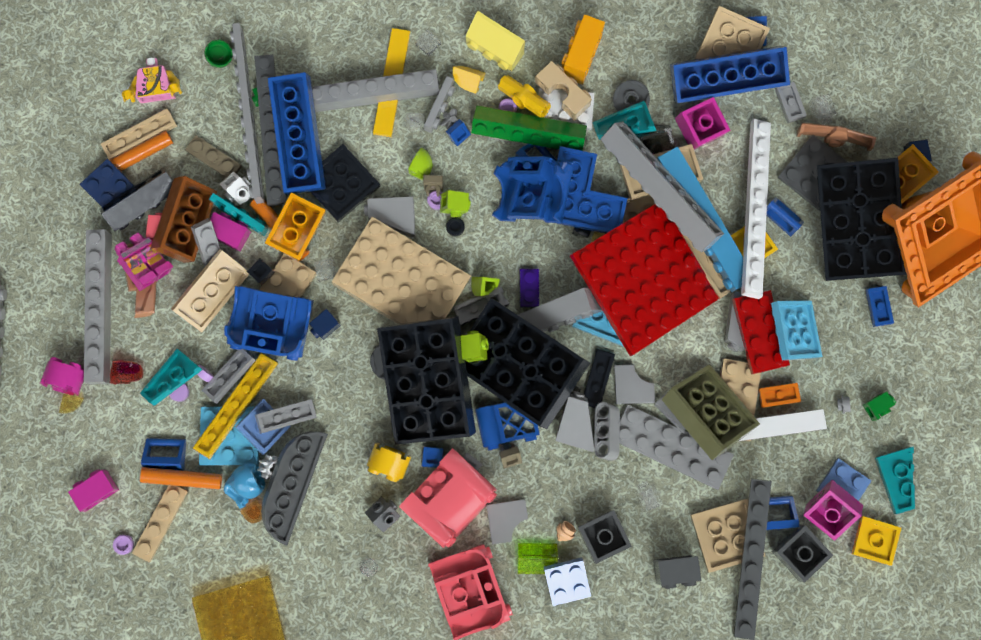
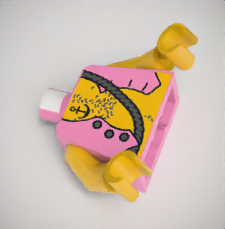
[122,58,182,103]

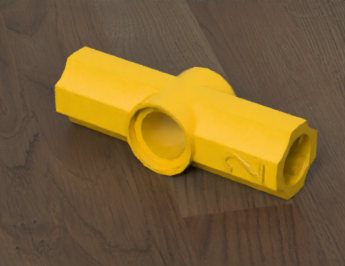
[498,75,551,118]

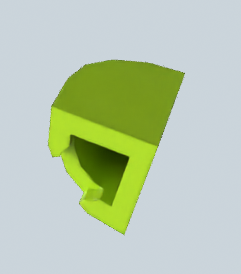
[408,148,433,180]
[471,277,500,296]

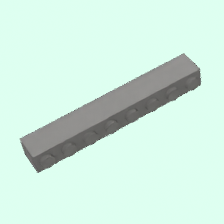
[312,69,440,112]
[600,122,724,252]
[84,229,112,385]

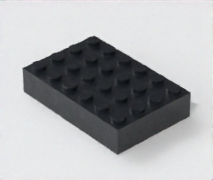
[817,158,907,281]
[466,298,590,429]
[377,316,476,445]

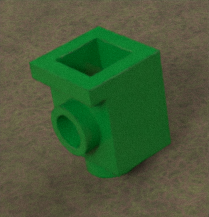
[862,391,896,421]

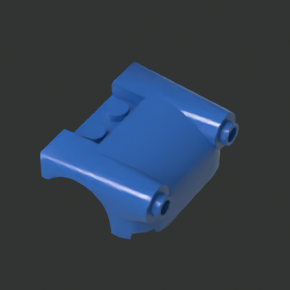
[492,156,573,223]
[224,286,314,361]

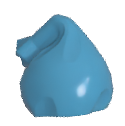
[224,463,265,509]

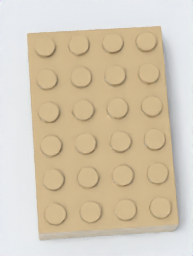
[332,217,471,324]

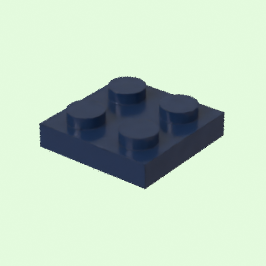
[79,158,135,207]

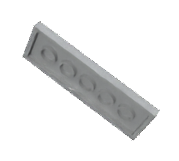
[619,405,734,490]

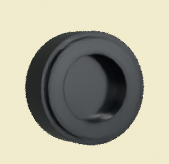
[446,217,465,237]

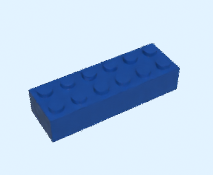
[670,46,790,103]
[268,72,326,194]

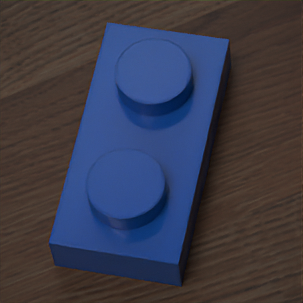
[865,286,894,327]

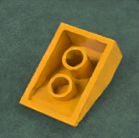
[897,144,939,204]
[265,193,326,261]

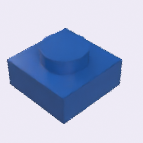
[446,119,471,147]
[422,447,443,468]

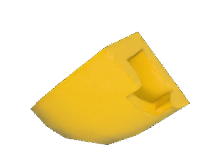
[453,66,486,94]

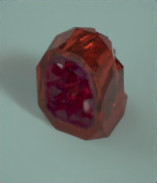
[109,360,143,385]

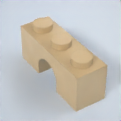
[535,61,592,121]

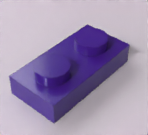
[520,269,539,307]

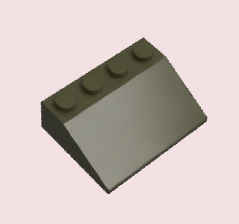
[662,364,760,460]

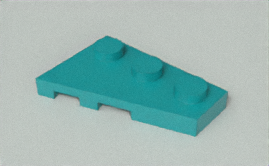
[592,101,657,140]
[209,193,268,237]
[140,348,203,406]
[875,446,915,514]

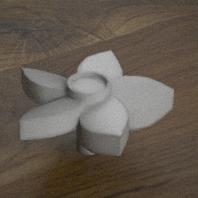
[439,108,459,129]

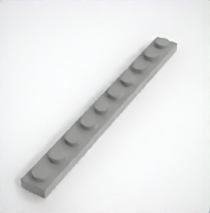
[230,23,264,204]

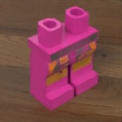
[114,232,173,291]

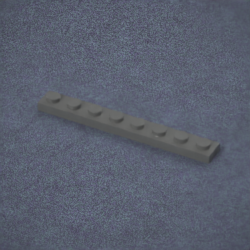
[254,54,287,206]
[734,478,772,640]

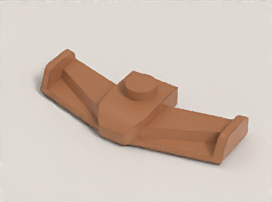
[796,123,876,151]
[125,243,157,318]

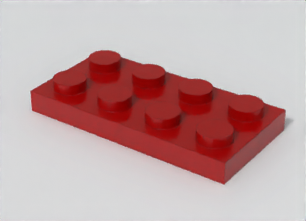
[732,290,790,375]

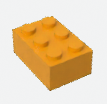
[562,14,605,85]

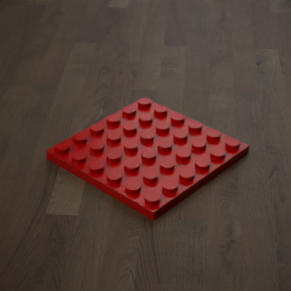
[570,204,719,356]

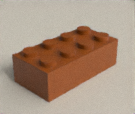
[150,176,218,263]

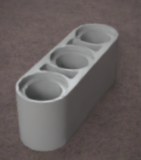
[594,402,620,461]

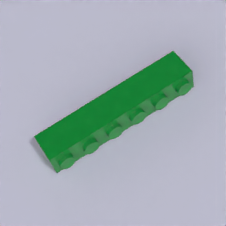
[471,105,587,151]

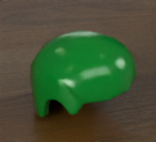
[204,39,233,68]

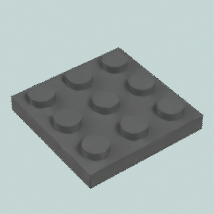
[777,135,847,211]

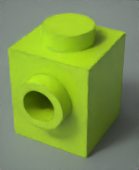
[440,190,471,217]
[460,331,489,362]

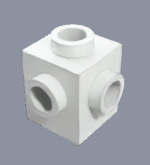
[220,171,251,205]

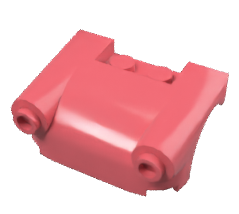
[399,448,497,548]
[428,544,513,640]

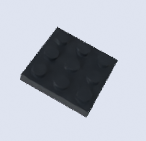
[310,144,381,223]

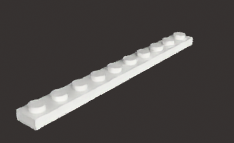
[741,119,771,299]

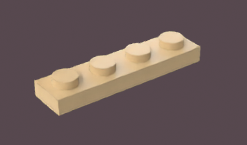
[101,109,177,160]
[132,485,188,562]

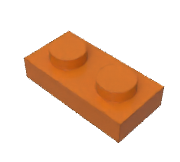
[758,383,801,408]

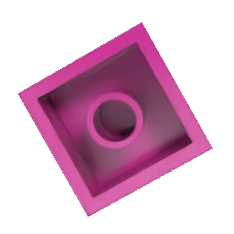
[675,97,731,150]
[804,480,863,541]

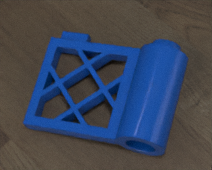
[475,403,540,451]

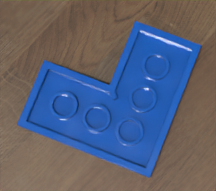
[557,146,627,234]

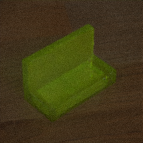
[518,543,558,574]

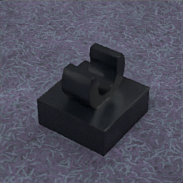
[247,258,275,286]

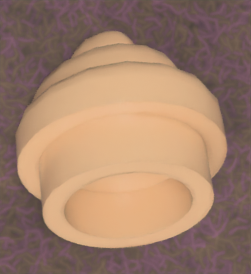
[556,521,576,541]

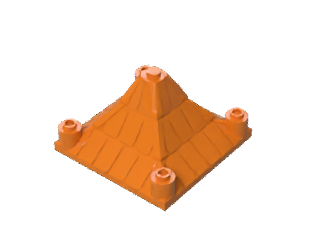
[882,152,981,308]

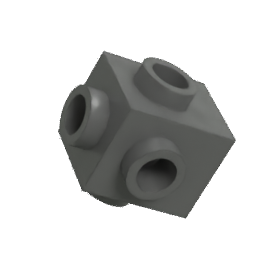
[365,496,401,533]

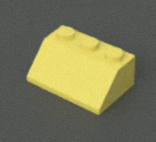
[466,11,525,72]

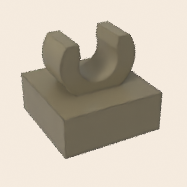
[423,175,443,197]
[499,443,522,469]

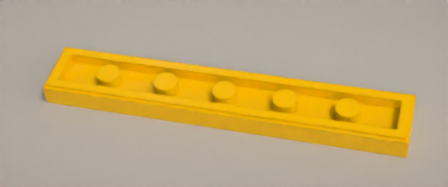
[373,28,410,137]
[193,353,278,459]

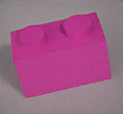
[210,212,251,252]
[68,469,119,512]

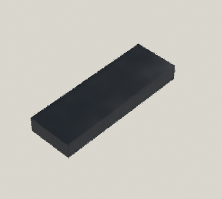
[584,349,615,408]

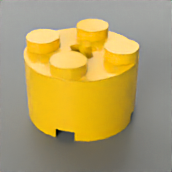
[367,443,411,482]

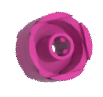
[40,357,84,396]

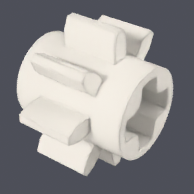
[257,455,278,479]

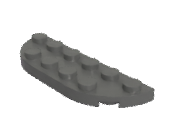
[261,431,328,546]

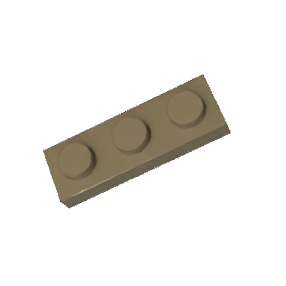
[185,135,242,178]

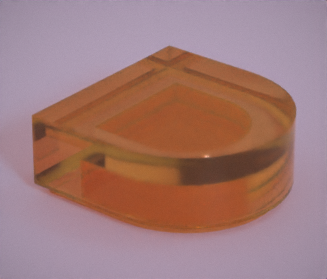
[240,499,262,523]

